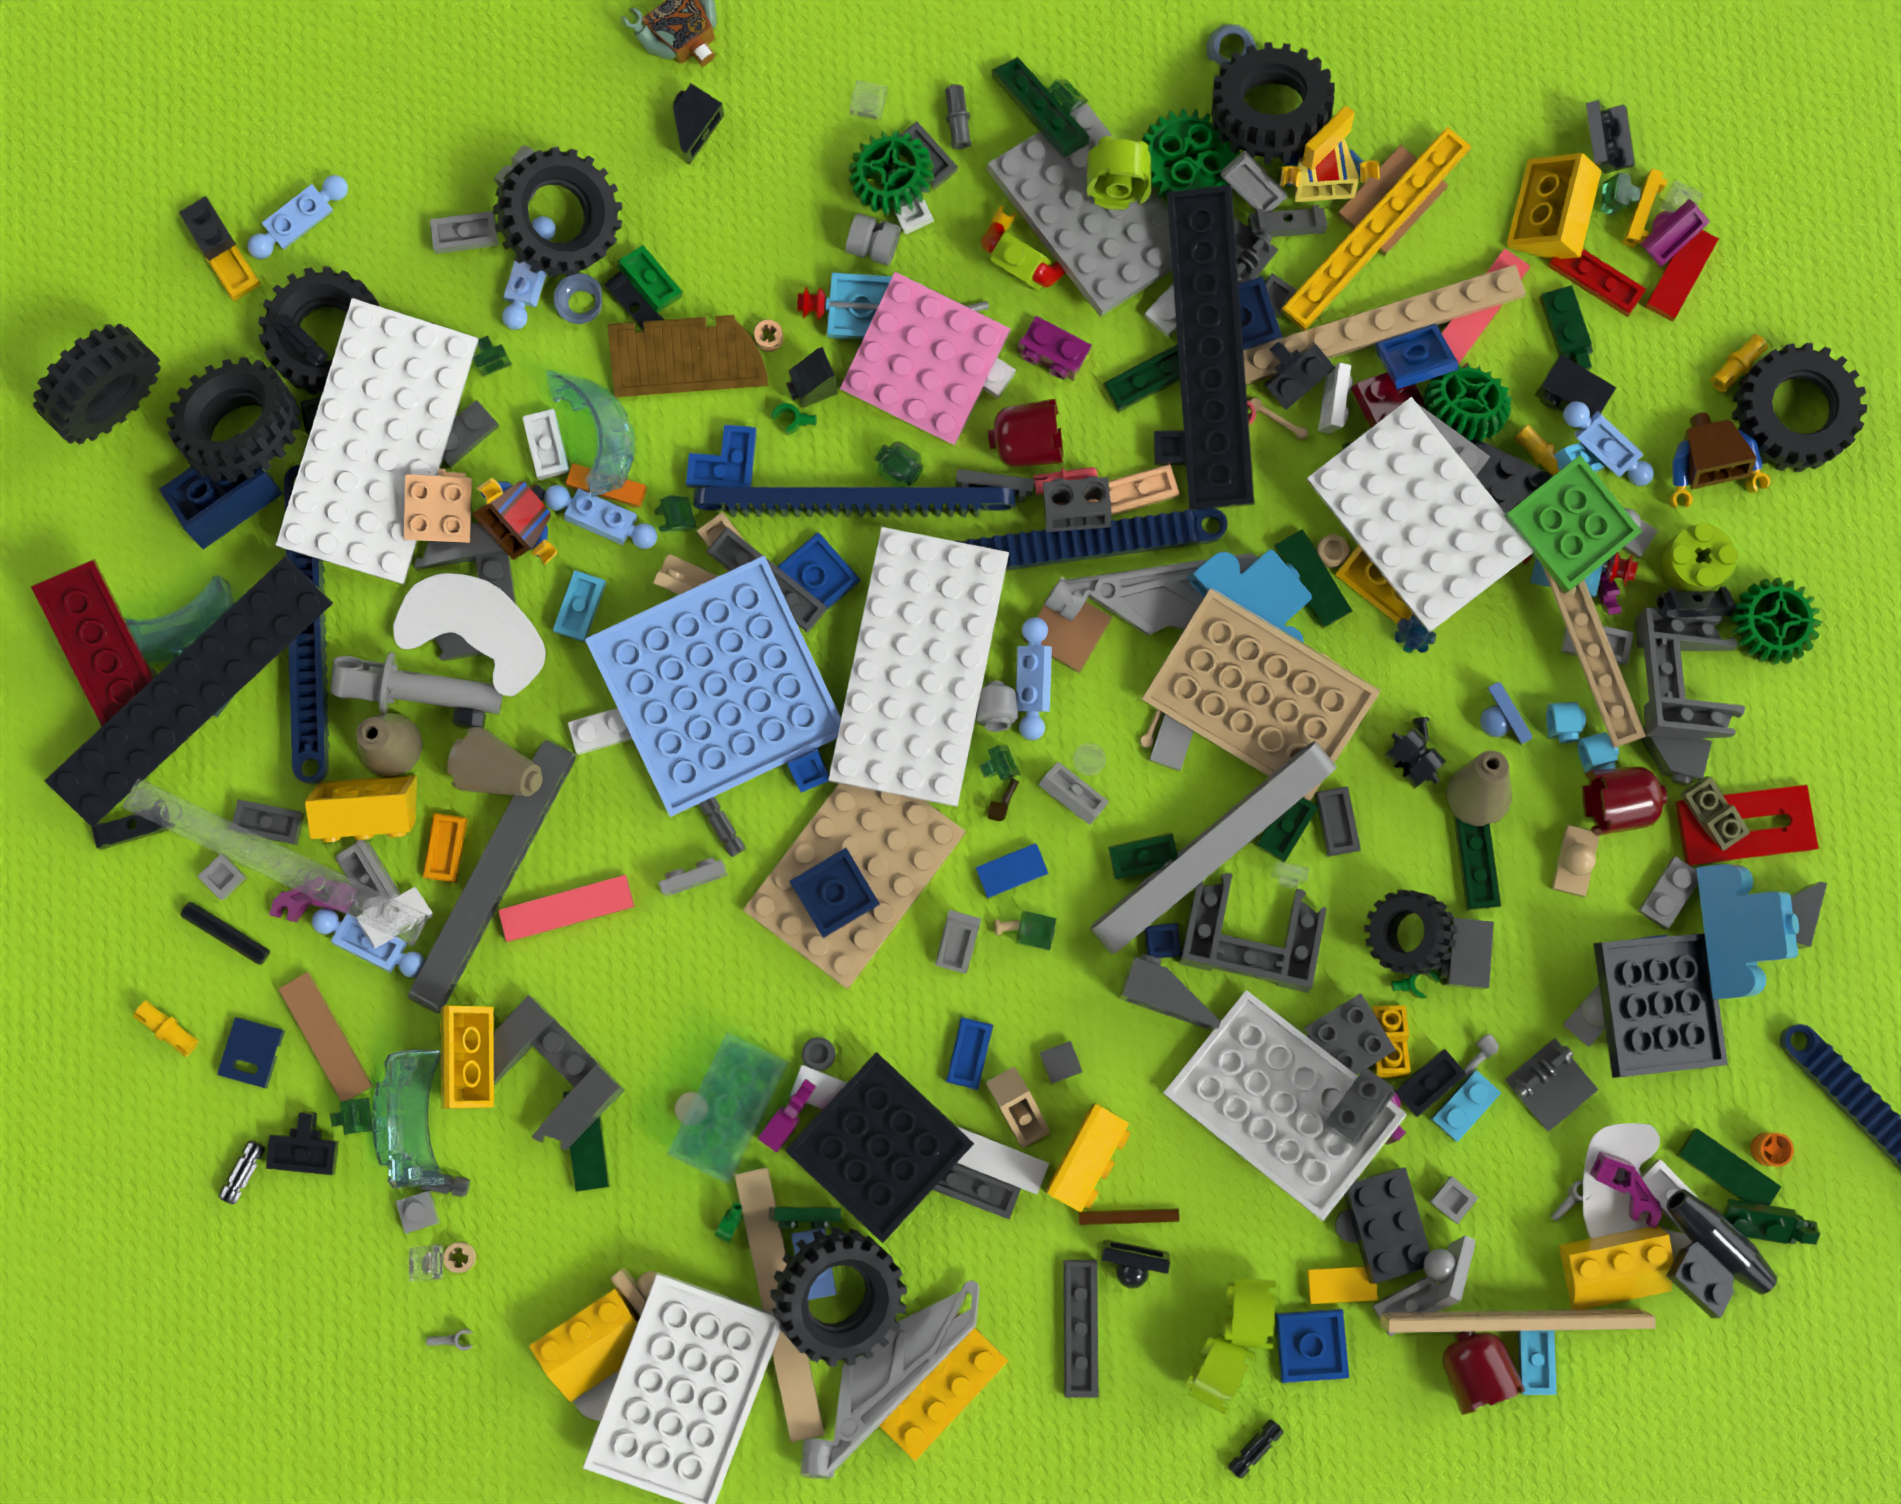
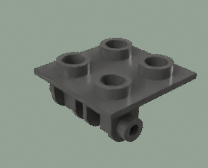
[1234,217,1278,284]
[1304,993,1396,1075]
[1505,1038,1599,1132]

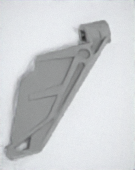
[1044,553,1257,635]
[800,1280,980,1479]

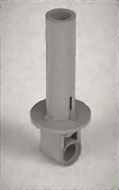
[331,652,503,714]

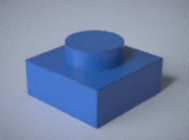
[787,748,830,793]

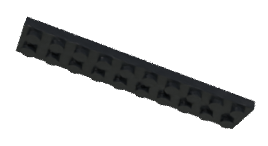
[1167,185,1255,510]
[44,555,334,827]

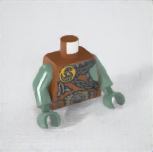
[620,0,717,66]

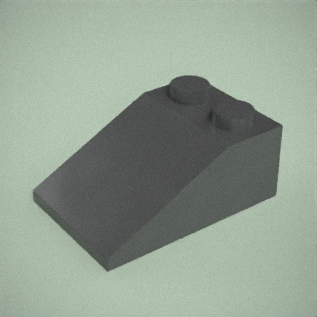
[1118,954,1221,1031]

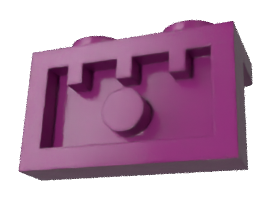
[1017,316,1092,381]

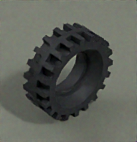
[1211,42,1335,164]
[493,147,622,277]
[258,266,380,395]
[33,324,161,444]
[1732,343,1867,472]
[167,358,301,482]
[770,1227,907,1367]

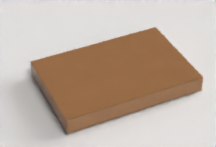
[1337,145,1448,256]

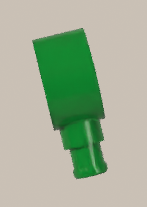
[771,403,817,435]
[1391,970,1440,999]
[714,1203,743,1243]

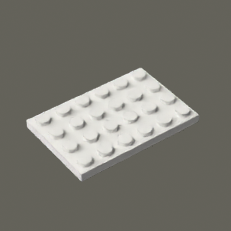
[1307,397,1534,633]
[1164,990,1407,1221]
[583,1272,781,1504]

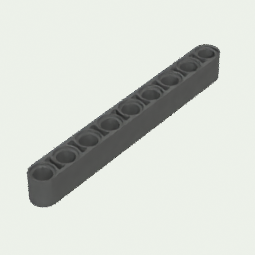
[408,740,576,1014]

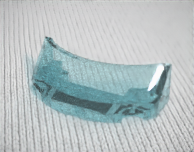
[546,370,635,498]
[125,575,234,663]
[372,1049,445,1188]

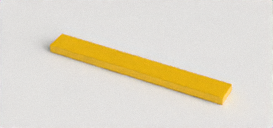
[1280,127,1471,331]

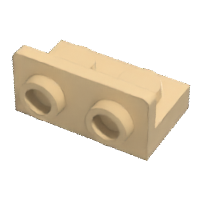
[653,555,718,595]

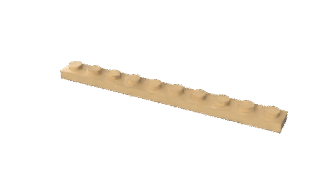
[1244,264,1526,385]

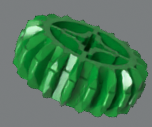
[849,129,934,216]
[1423,363,1512,443]
[1730,578,1822,665]

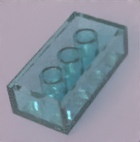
[667,1032,789,1184]

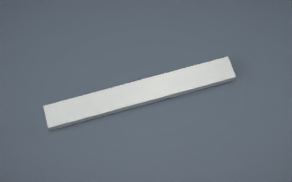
[790,1065,1049,1194]

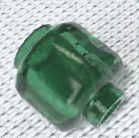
[875,441,924,487]

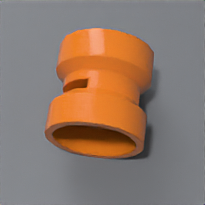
[1750,1133,1794,1167]

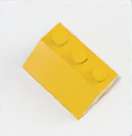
[1506,153,1602,259]
[1335,545,1421,635]
[305,775,417,842]
[440,1006,494,1109]
[1044,1103,1131,1212]
[1559,1225,1674,1310]
[529,1288,640,1402]

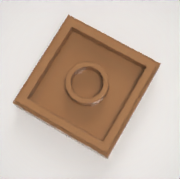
[1024,602,1112,674]

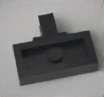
[1264,341,1335,410]
[266,1111,339,1175]

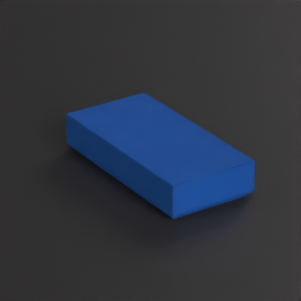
[975,843,1049,898]
[946,1017,993,1090]

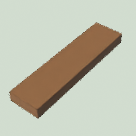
[278,972,373,1103]

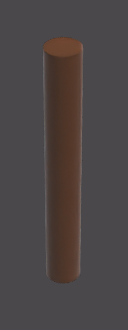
[1079,1208,1180,1225]

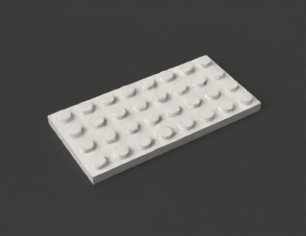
[276,298,479,585]
[829,527,1009,807]

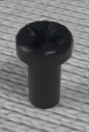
[1413,717,1430,741]

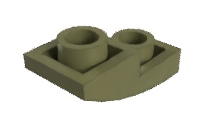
[1680,776,1750,851]

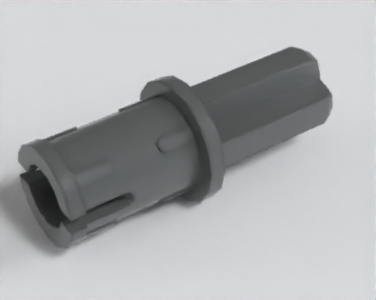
[945,84,972,149]

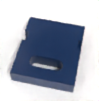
[217,1017,285,1088]

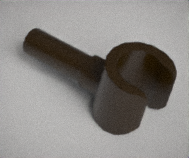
[988,779,1019,821]

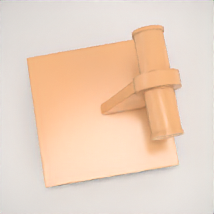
[404,468,472,543]

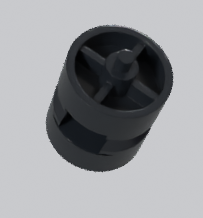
[1384,727,1446,789]

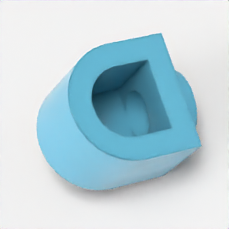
[1546,702,1586,743]
[1577,732,1619,774]

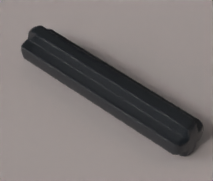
[180,902,270,965]

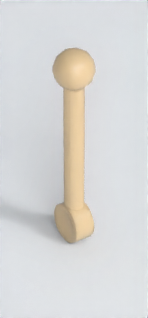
[1250,398,1308,440]
[1140,709,1163,748]

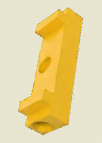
[1622,168,1668,248]

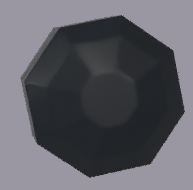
[452,708,486,730]

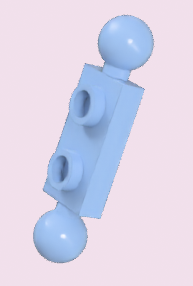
[247,175,348,259]
[502,216,556,330]
[1563,401,1654,486]
[544,485,657,549]
[1016,617,1052,740]
[312,908,425,978]

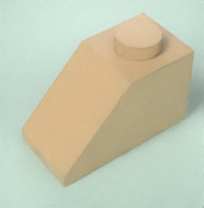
[986,1066,1051,1149]

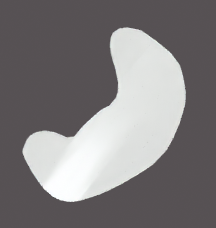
[393,573,546,696]
[1583,1123,1692,1260]

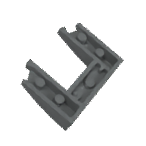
[415,523,516,661]
[1635,607,1745,739]
[1179,873,1327,993]
[494,995,625,1150]

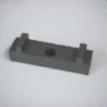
[1247,205,1327,239]
[956,469,1034,502]

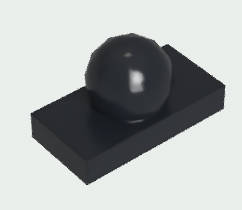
[1101,1239,1170,1289]

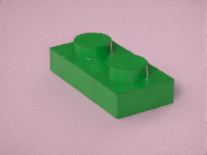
[617,245,683,313]

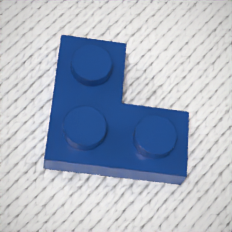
[686,425,757,488]

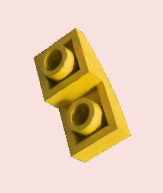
[1372,1005,1411,1078]

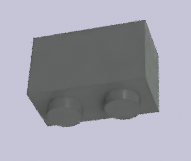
[1439,918,1494,990]

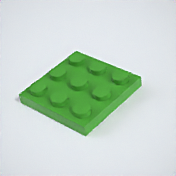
[1504,455,1643,593]

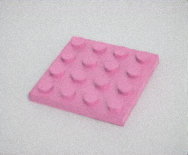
[840,272,1011,445]

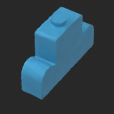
[1186,550,1312,643]
[1696,864,1799,1000]

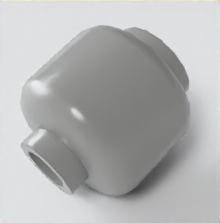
[976,681,1018,732]

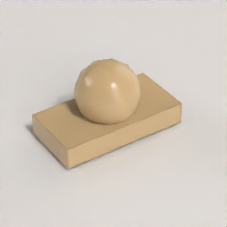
[1551,825,1599,897]
[612,1268,657,1315]

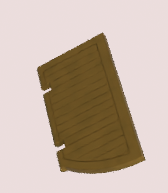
[608,315,769,397]

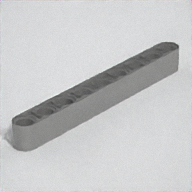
[1090,741,1337,954]

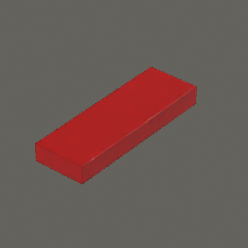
[1644,230,1719,322]
[1547,249,1646,317]

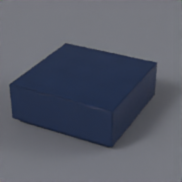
[1144,923,1181,959]

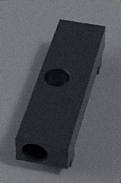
[604,271,664,332]
[1655,587,1736,618]
[91,805,177,850]

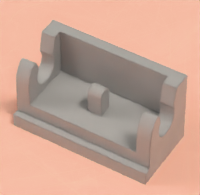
[336,840,401,912]

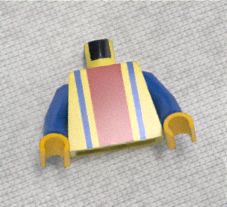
[1280,139,1380,202]

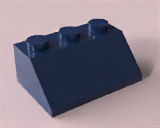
[159,434,283,549]

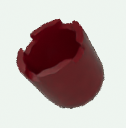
[988,399,1064,467]
[1582,767,1667,836]
[1442,1331,1525,1415]

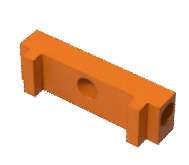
[565,463,647,508]

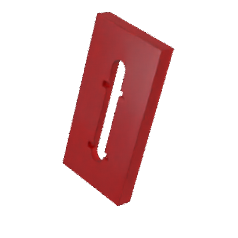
[1675,784,1819,866]

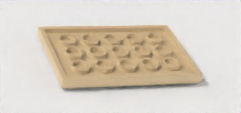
[1142,587,1380,801]
[743,783,966,989]

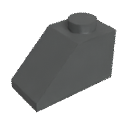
[1640,726,1712,786]
[1790,882,1827,949]

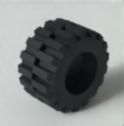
[1364,890,1457,975]

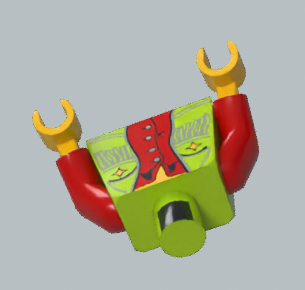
[981,205,1066,292]

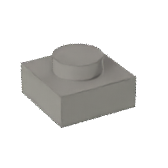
[197,853,247,901]
[1429,1176,1478,1224]
[396,1191,440,1234]

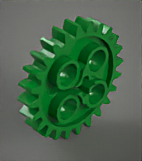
[1141,108,1240,198]

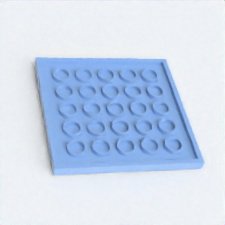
[585,555,841,817]

